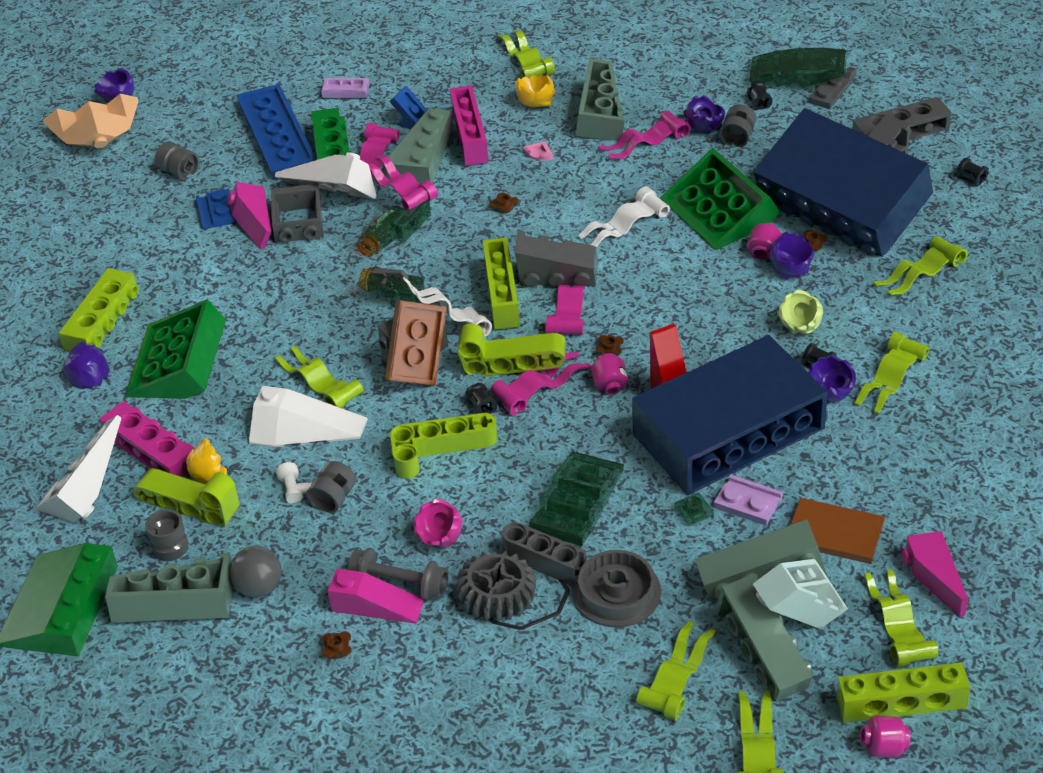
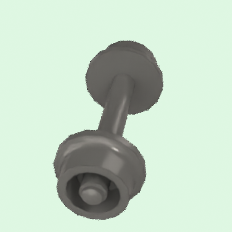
[348,548,449,600]

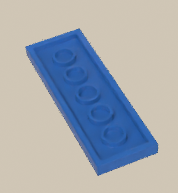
[236,84,317,179]

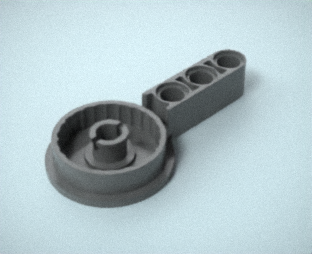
[502,523,661,627]

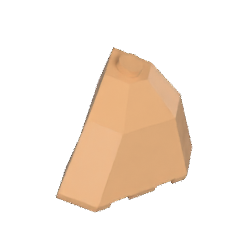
[43,94,138,148]

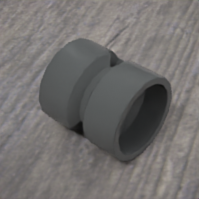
[719,104,756,147]
[155,141,200,181]
[306,461,356,514]
[145,509,189,562]

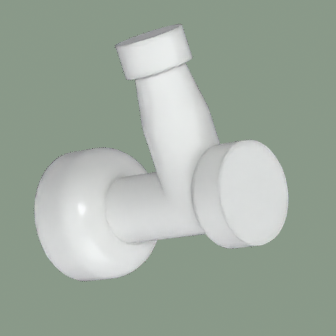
[276,462,312,503]

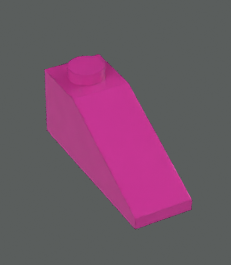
[227,182,271,249]
[902,531,968,617]
[328,568,424,624]

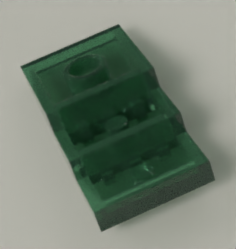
[749,47,847,88]
[529,451,624,546]

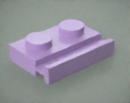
[714,474,783,525]

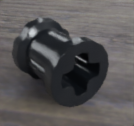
[746,81,773,110]
[956,157,989,187]
[802,343,837,366]
[465,383,498,414]

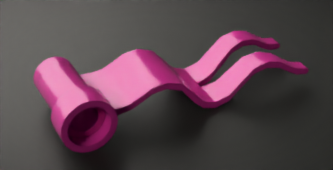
[598,111,691,159]
[360,123,400,178]
[368,154,438,211]
[546,285,586,335]
[491,352,592,416]

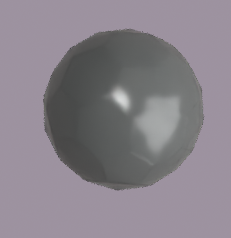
[229,546,281,598]

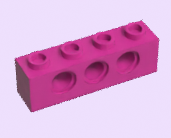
[450,85,488,166]
[99,401,195,478]

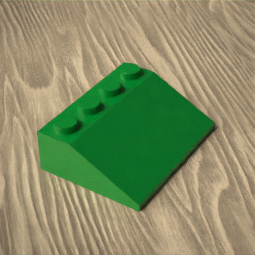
[660,147,781,250]
[124,299,226,399]
[0,543,118,657]

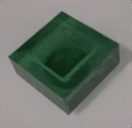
[674,492,713,527]

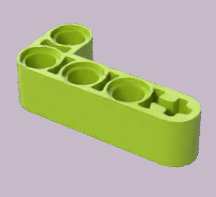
[457,323,566,376]
[390,413,498,479]
[133,468,240,528]

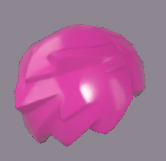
[414,499,463,548]

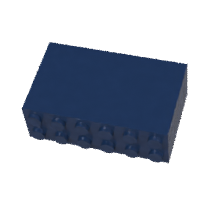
[753,108,933,257]
[632,335,828,496]

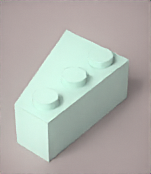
[753,559,848,628]

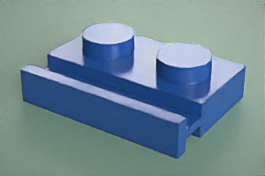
[195,188,238,230]

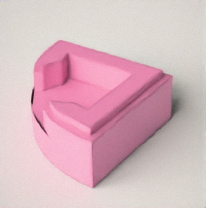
[523,141,553,160]

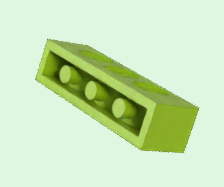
[482,237,520,330]
[58,268,139,351]
[836,662,971,723]

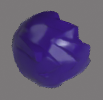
[94,68,135,103]
[683,95,725,133]
[769,232,814,280]
[63,342,110,390]
[808,355,857,402]

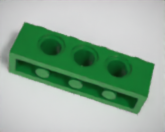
[311,107,350,160]

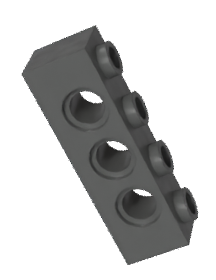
[852,97,951,140]

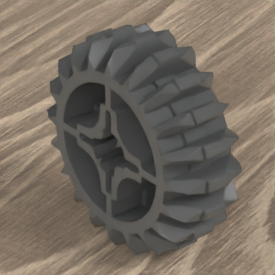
[456,550,536,622]

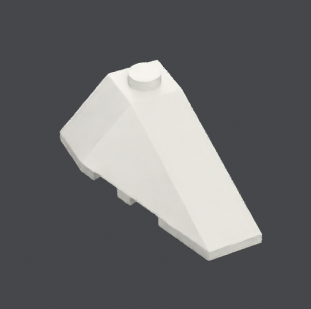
[275,152,377,199]
[249,386,368,447]
[35,415,121,522]

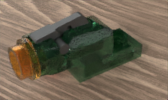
[357,200,431,257]
[359,267,449,308]

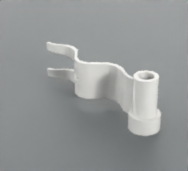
[578,186,670,247]
[403,277,492,337]

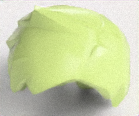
[777,290,823,334]

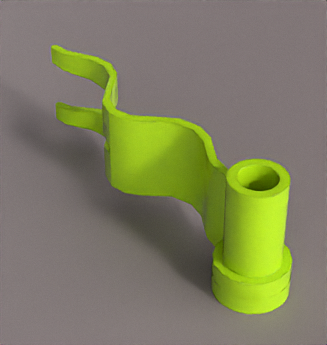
[497,29,555,78]
[873,236,968,296]
[854,331,930,414]
[274,345,364,409]
[864,569,938,668]
[636,621,717,721]
[737,691,784,773]

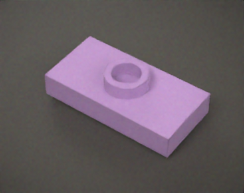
[321,78,369,98]

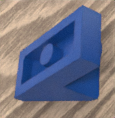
[389,86,427,129]

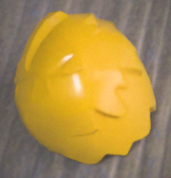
[515,75,555,108]
[186,438,227,485]

